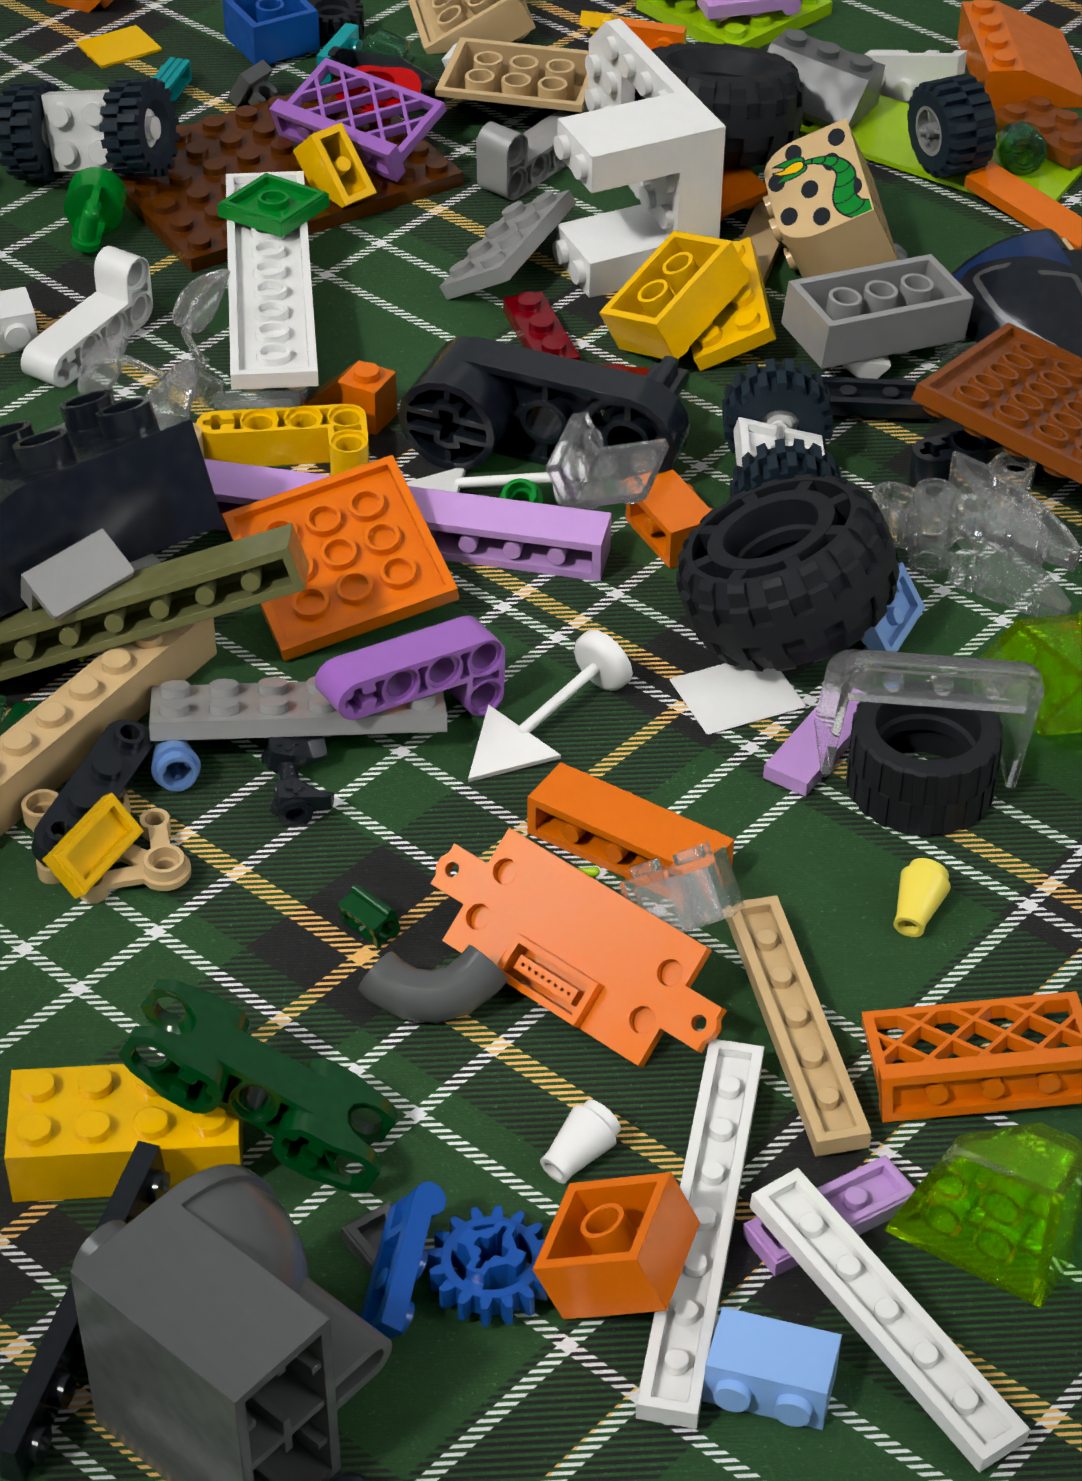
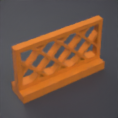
[862,991,1082,1123]

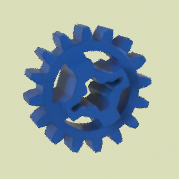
[428,1205,549,1327]

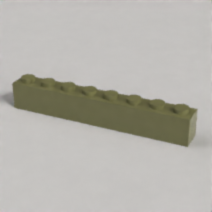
[0,523,309,681]

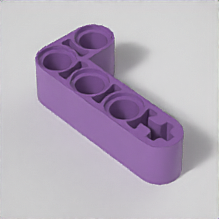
[315,616,505,720]

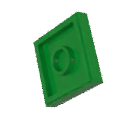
[217,173,330,238]

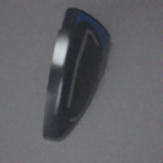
[951,229,1082,358]

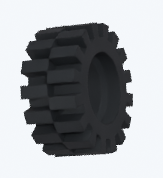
[307,0,364,47]

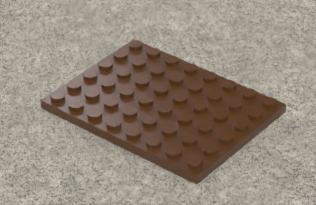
[110,77,463,273]

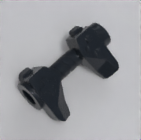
[261,736,335,828]

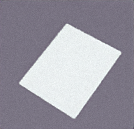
[670,663,806,735]

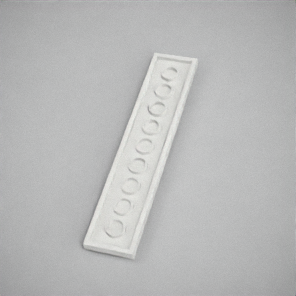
[226,171,319,392]

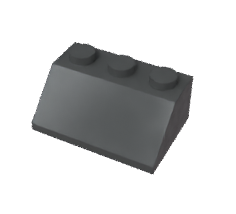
[767,28,885,129]

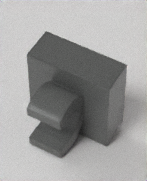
[227,60,278,107]

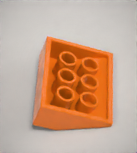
[957,0,1082,110]

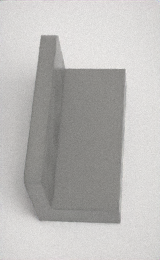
[21,528,134,621]

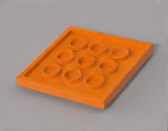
[222,455,459,662]

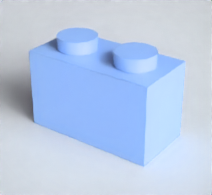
[703,1307,842,1430]

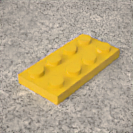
[691,236,776,371]

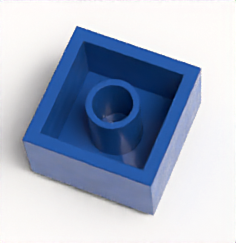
[222,0,320,66]

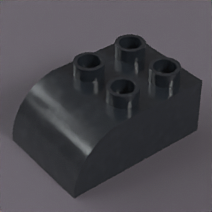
[0,390,224,617]

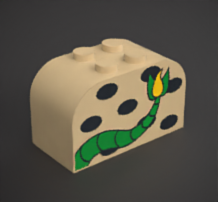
[763,118,899,278]

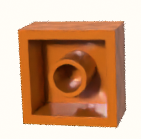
[532,1172,700,1319]

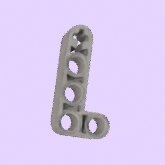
[476,110,573,201]

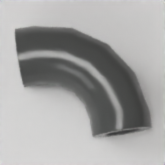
[358,944,509,1023]

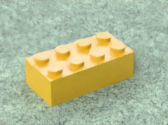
[4,1064,243,1202]

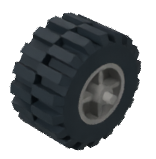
[907,74,997,178]

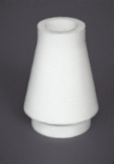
[540,1099,621,1184]

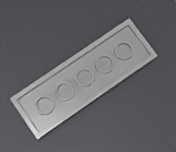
[149,676,447,741]

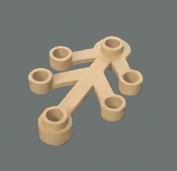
[21,789,191,903]

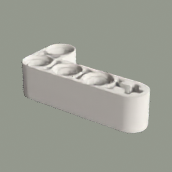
[21,246,153,388]

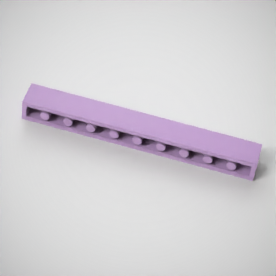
[204,459,612,581]

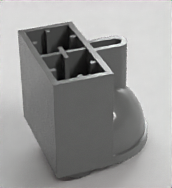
[70,1164,392,1481]

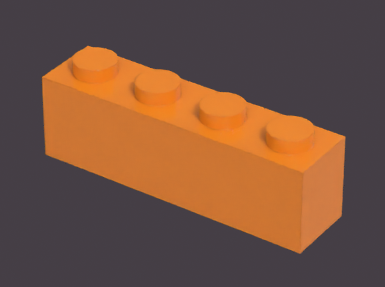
[527,762,734,912]

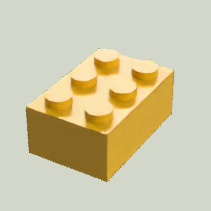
[599,231,751,359]

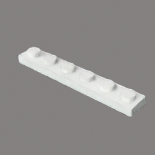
[750,1168,1030,1473]

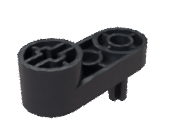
[398,336,690,485]

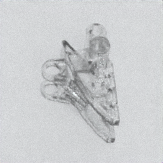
[871,451,1081,626]

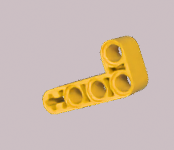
[196,404,369,476]

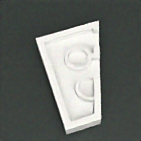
[864,50,967,104]

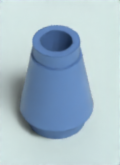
[151,740,201,791]

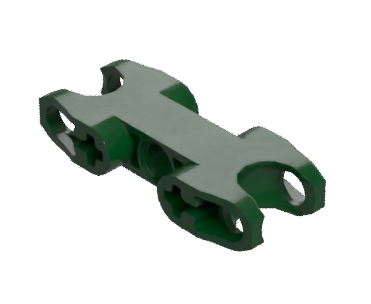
[118,979,398,1193]

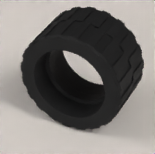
[846,677,1004,836]

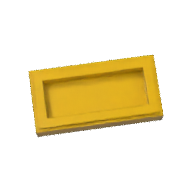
[42,793,144,899]

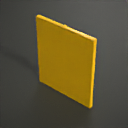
[76,25,162,69]

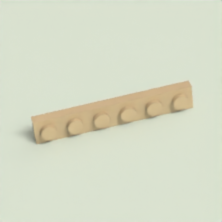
[726,895,871,1157]

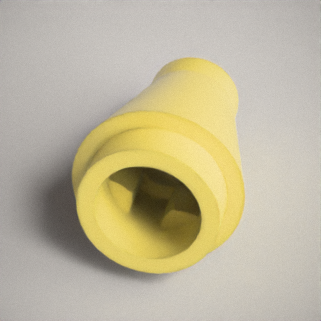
[893,858,951,937]

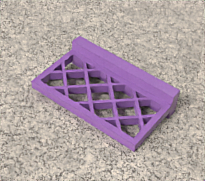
[269,58,447,182]

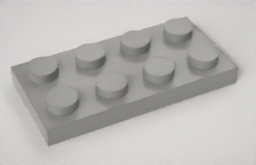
[439,190,576,300]

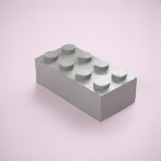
[781,254,974,369]

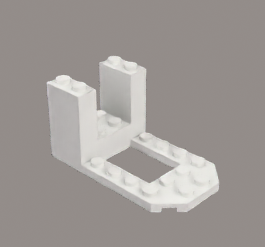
[552,18,726,298]

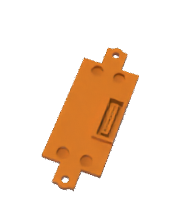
[430,828,727,1068]

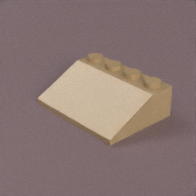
[408,0,536,55]
[435,37,589,112]

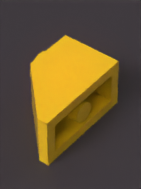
[293,122,377,208]

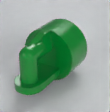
[64,167,127,253]

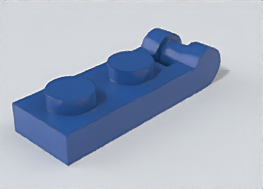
[360,1181,446,1340]

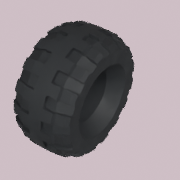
[635,42,804,168]
[676,474,900,672]

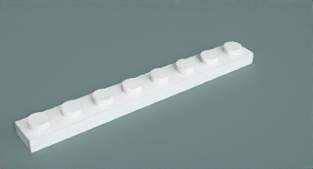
[636,1039,764,1429]

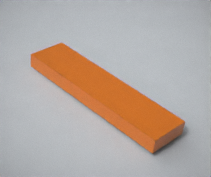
[964,161,1082,251]

